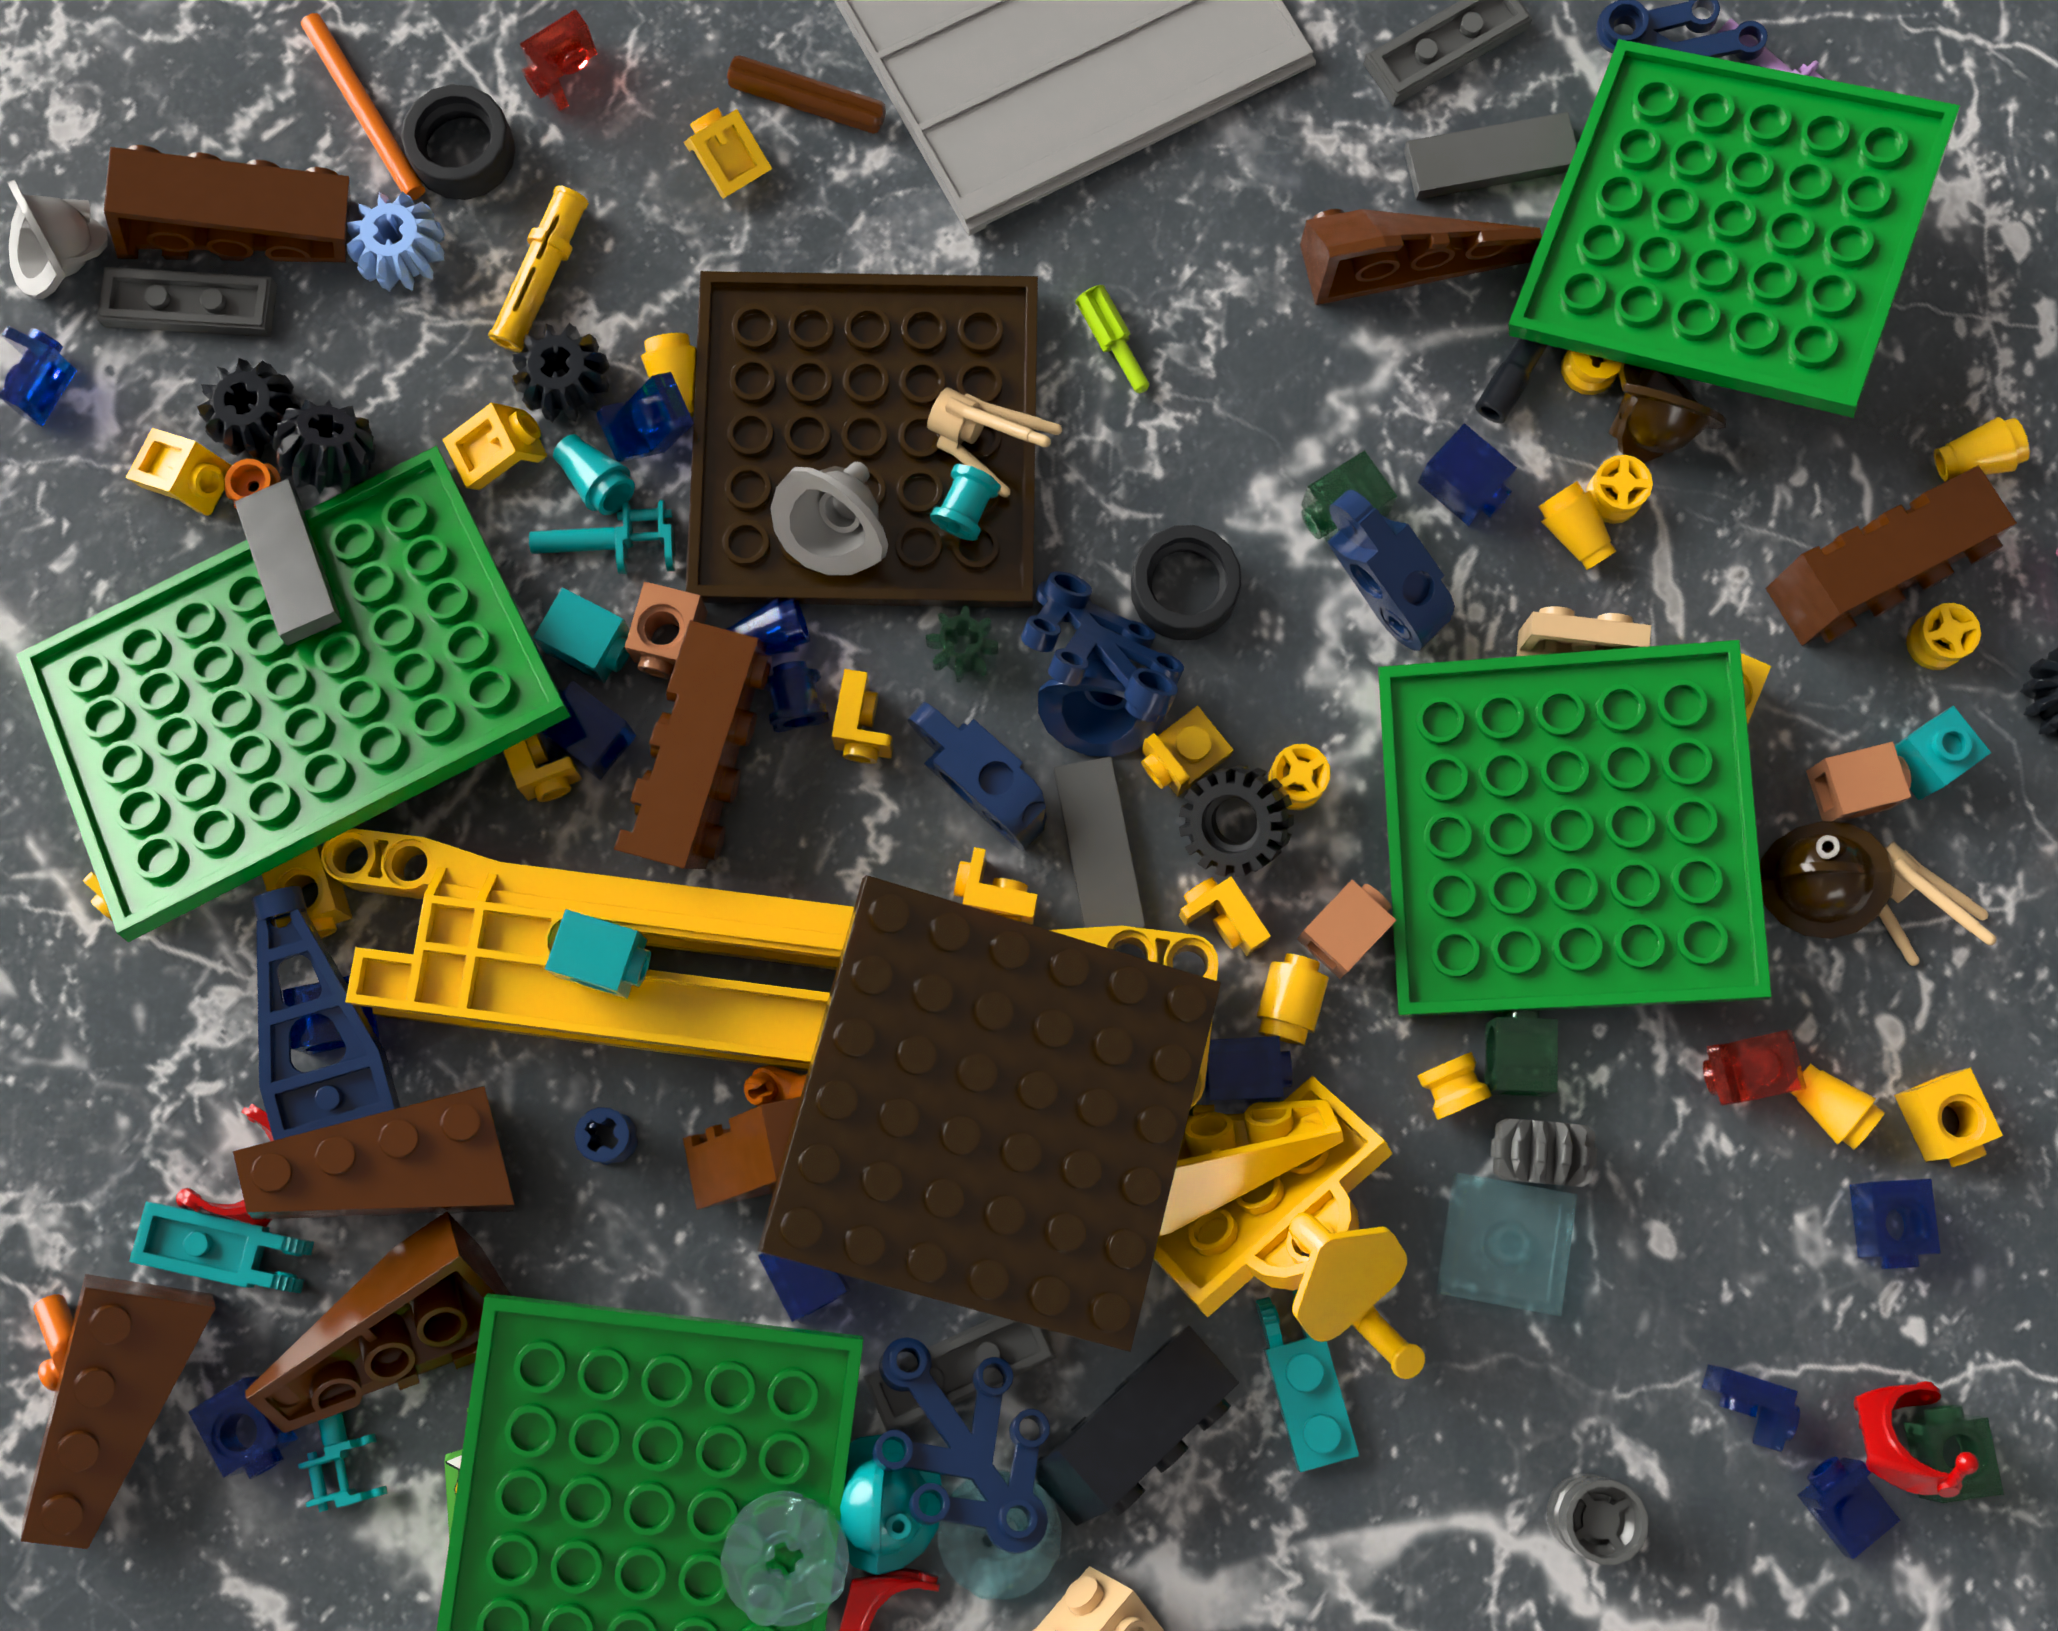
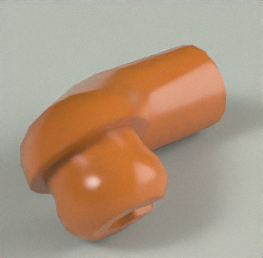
[743,1065,807,1106]
[33,1294,74,1392]

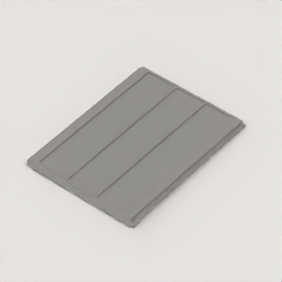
[834,0,1316,236]

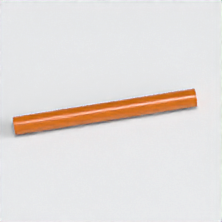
[301,13,425,200]

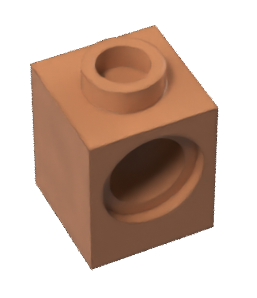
[625,581,708,679]
[1806,742,1912,822]
[1297,879,1396,979]

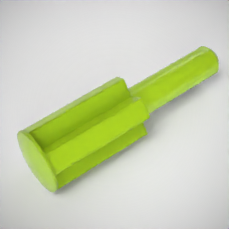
[1075,285,1150,394]

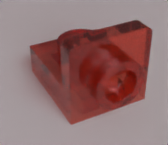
[520,9,597,111]
[1703,1030,1807,1106]

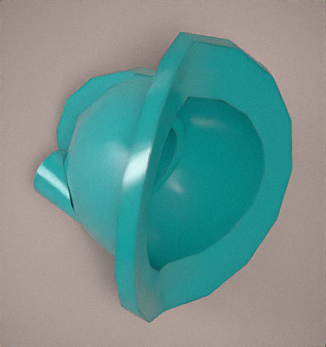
[836,1434,942,1575]

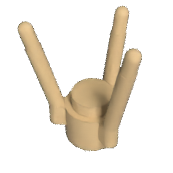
[927,387,1062,498]
[1879,841,1997,966]

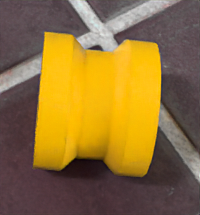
[1561,350,1622,395]
[1586,455,1653,524]
[1906,603,1981,670]
[1267,744,1330,810]
[1417,1052,1492,1120]

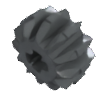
[1491,1118,1598,1187]

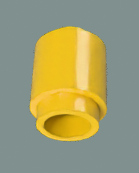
[1256,953,1329,1046]

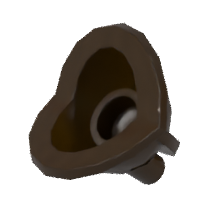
[1608,363,1726,463]
[1760,821,1895,939]

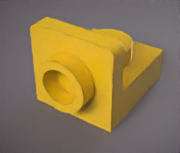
[684,107,772,199]
[443,402,547,490]
[125,428,232,516]
[832,669,894,764]
[1141,705,1234,797]
[503,733,582,802]
[954,847,1038,925]
[1179,876,1271,956]

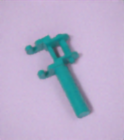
[529,499,676,574]
[298,1412,388,1512]

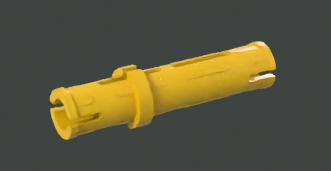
[488,186,589,353]

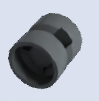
[1547,1473,1648,1565]

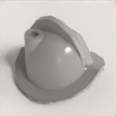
[7,180,107,299]
[770,462,888,575]

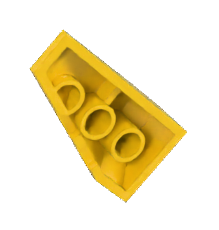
[1159,1100,1344,1236]

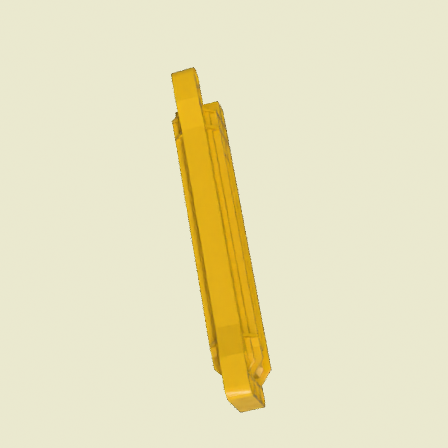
[321,828,1218,1110]

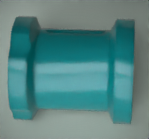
[930,464,1001,541]

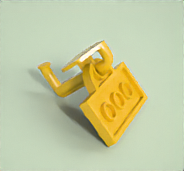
[1154,1076,1425,1379]

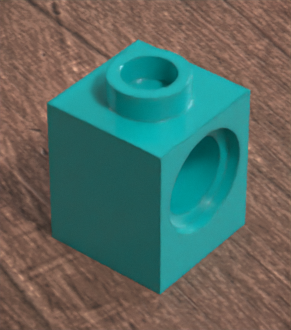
[533,587,630,684]
[1894,705,1991,800]
[545,909,651,999]

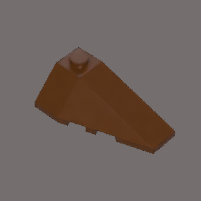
[1300,209,1542,305]
[245,1211,511,1433]

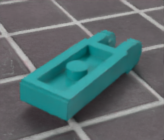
[129,1201,315,1293]
[1256,1290,1359,1472]

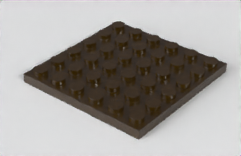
[686,271,1038,608]
[757,875,1221,1352]

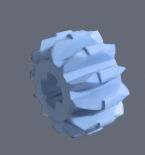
[346,191,445,292]

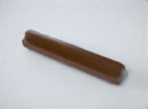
[727,55,886,134]

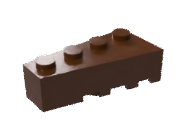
[104,145,351,263]
[1765,465,2017,646]
[614,620,772,869]
[233,1086,514,1220]
[21,1274,216,1549]

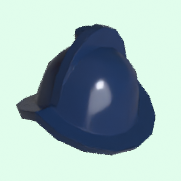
[1038,650,1166,757]

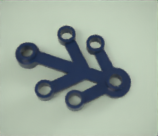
[1596,0,1768,61]
[1021,571,1184,722]
[873,1337,1050,1554]

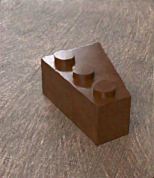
[683,1097,800,1210]

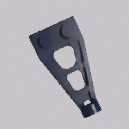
[252,886,401,1140]

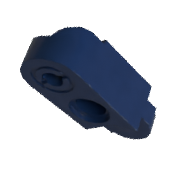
[1327,489,1455,651]
[907,702,1047,851]

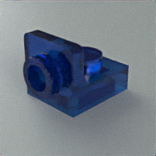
[0,326,77,427]
[596,372,694,462]
[1702,1364,1800,1452]
[1797,1457,1901,1559]

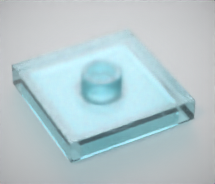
[1436,1173,1577,1316]

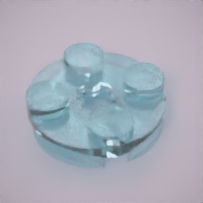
[938,1469,1062,1600]
[721,1491,849,1627]

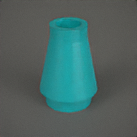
[553,434,635,515]

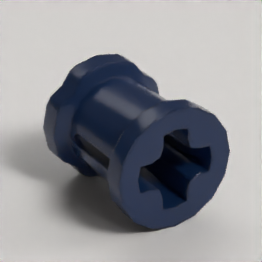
[574,1107,638,1165]

